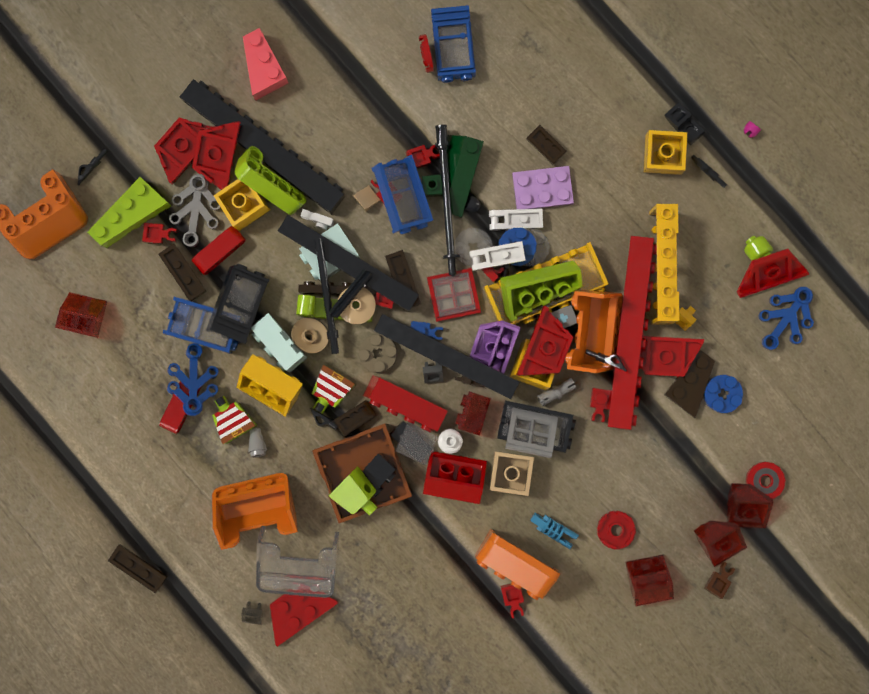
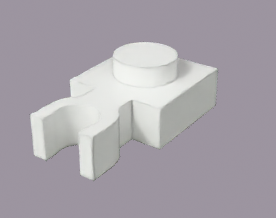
[300,209,335,230]

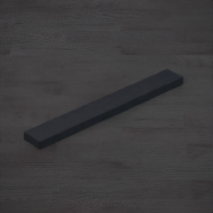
[278,215,419,311]
[374,314,520,400]

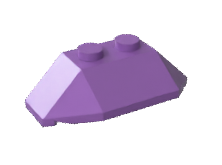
[470,321,520,374]

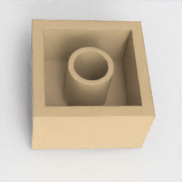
[489,451,534,496]

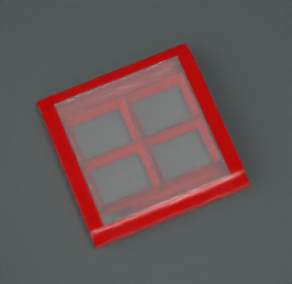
[427,268,481,322]

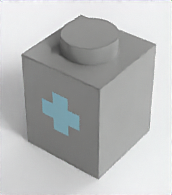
[551,305,577,329]

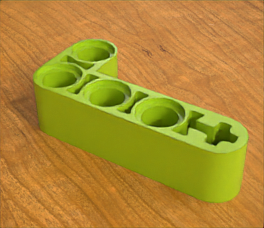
[235,146,306,215]
[296,295,373,322]

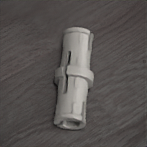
[537,378,576,406]

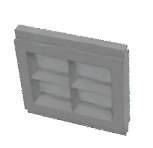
[505,408,558,458]

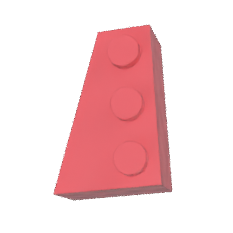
[243,28,288,101]

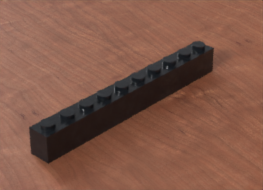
[179,79,345,215]

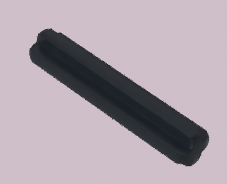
[329,269,372,318]

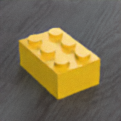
[236,354,302,417]

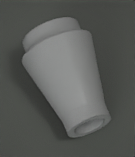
[248,428,267,458]

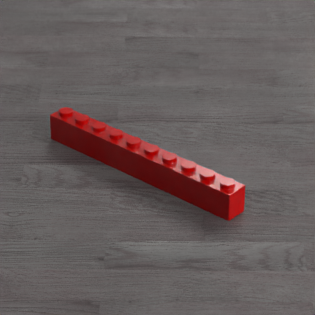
[608,236,657,430]

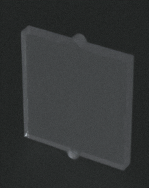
[395,422,438,465]

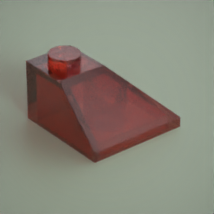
[727,483,774,528]
[694,521,747,567]

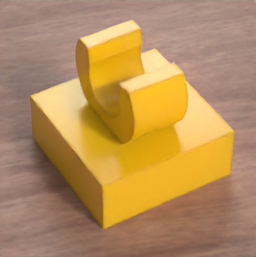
[676,306,697,331]

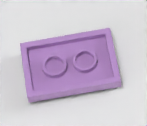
[512,166,574,209]

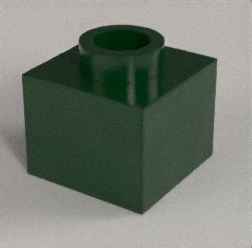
[422,175,442,197]

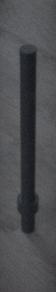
[314,238,339,354]

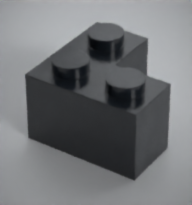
[362,453,397,497]

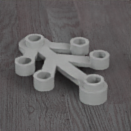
[169,174,221,247]

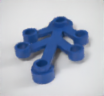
[758,287,814,350]
[167,343,219,416]

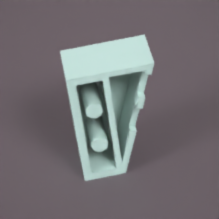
[251,313,307,372]

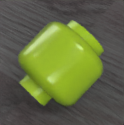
[744,236,773,261]

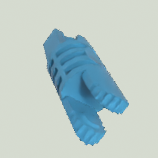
[530,513,579,549]

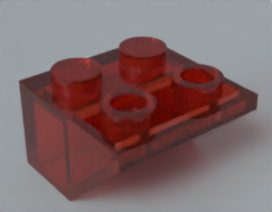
[55,292,107,338]
[455,391,491,436]
[625,555,674,606]

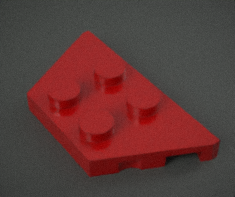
[154,118,214,185]
[192,121,241,190]
[737,249,809,298]
[516,306,573,376]
[641,336,704,377]
[270,581,339,647]

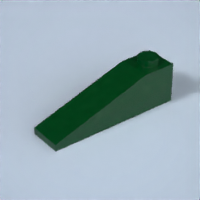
[443,135,484,218]

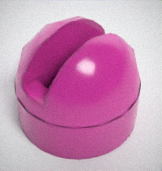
[744,121,761,138]

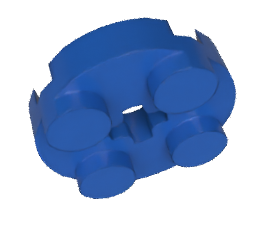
[499,228,537,266]
[703,375,743,413]

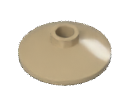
[338,287,376,324]
[291,318,328,354]

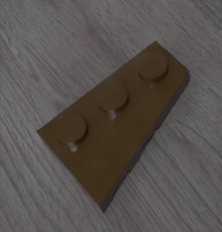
[664,350,715,418]

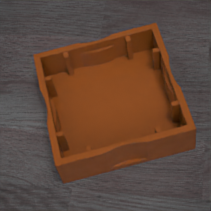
[312,423,412,523]

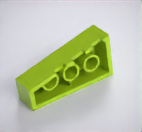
[87,177,172,248]
[500,261,583,322]

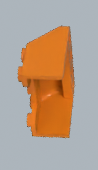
[0,169,88,259]
[566,290,623,373]
[212,473,298,550]
[475,529,560,600]

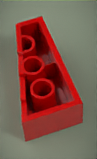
[363,375,448,432]

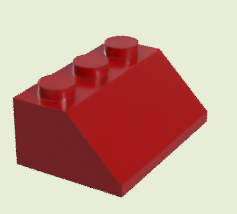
[423,451,487,504]

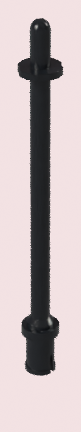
[435,125,460,277]

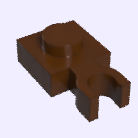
[704,562,735,599]

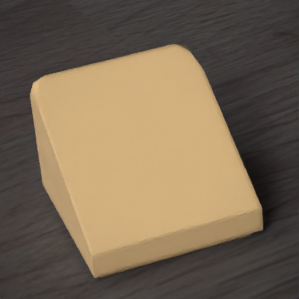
[353,185,381,212]

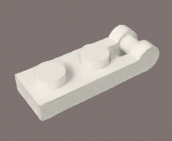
[489,209,543,231]
[469,241,526,271]

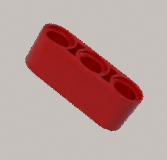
[191,226,246,275]
[159,381,202,435]

